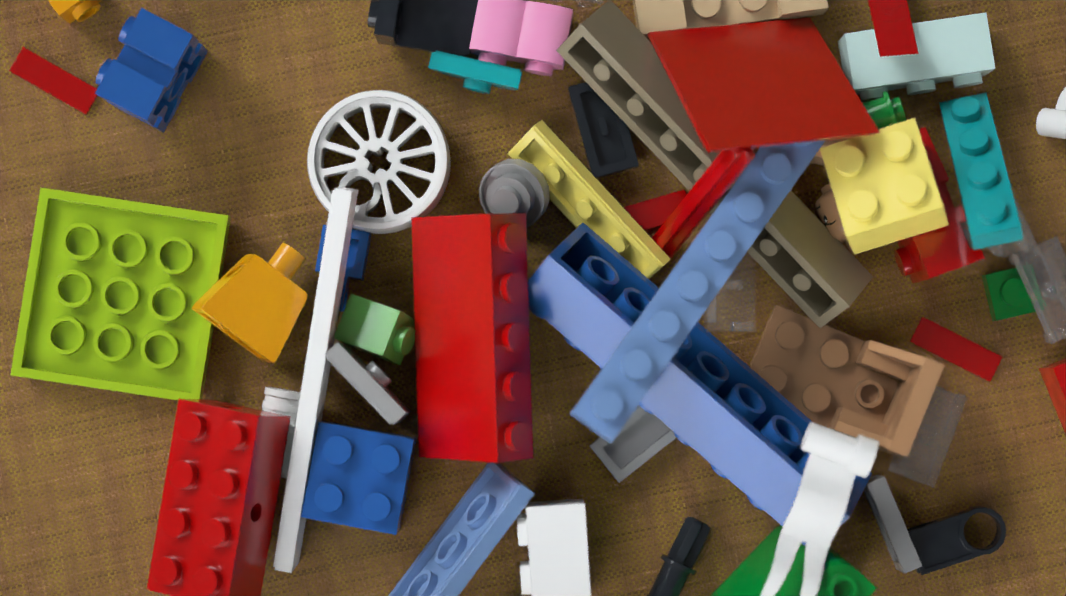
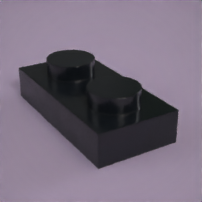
[568,82,639,179]

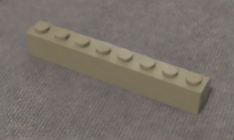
[556,0,873,328]

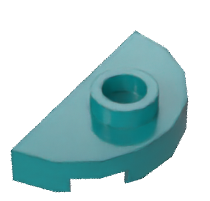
[428,51,522,94]

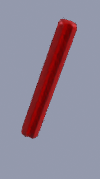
[652,147,755,259]

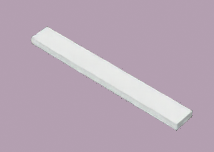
[273,187,358,573]

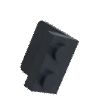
[368,0,478,57]

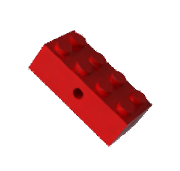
[147,398,291,596]

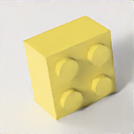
[820,118,949,255]

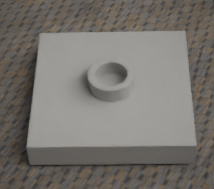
[325,342,412,424]

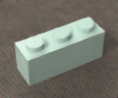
[838,12,995,102]

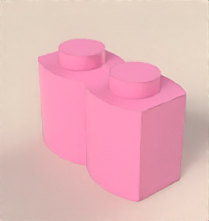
[469,0,573,76]

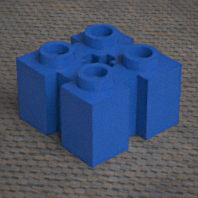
[95,8,208,133]

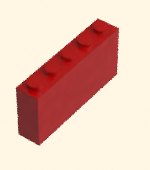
[411,213,533,463]

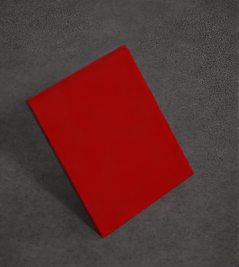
[647,17,880,152]

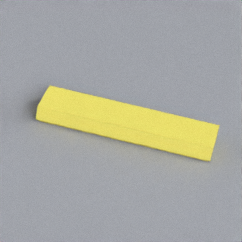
[507,120,671,279]

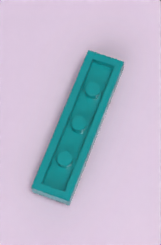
[939,92,1023,250]

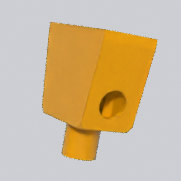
[191,243,308,363]

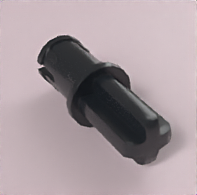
[646,516,711,596]

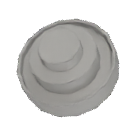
[479,159,550,227]

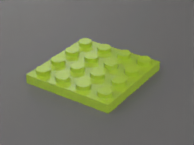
[10,187,231,400]

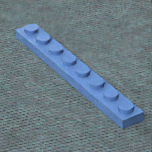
[570,140,826,443]

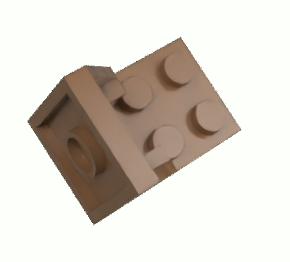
[749,305,944,457]

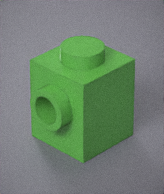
[333,294,415,365]

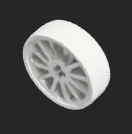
[307,90,451,234]

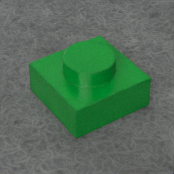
[981,264,1042,321]

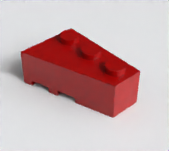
[894,127,986,284]

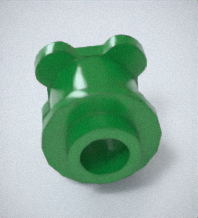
[862,91,906,129]

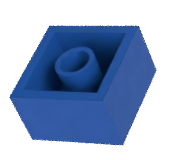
[301,421,417,535]

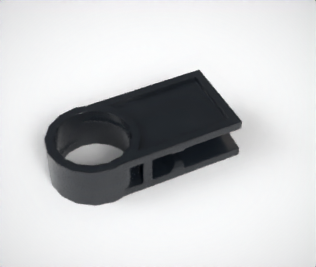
[907,506,1006,575]

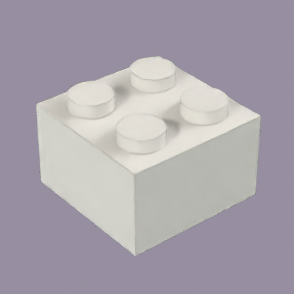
[517,499,591,596]

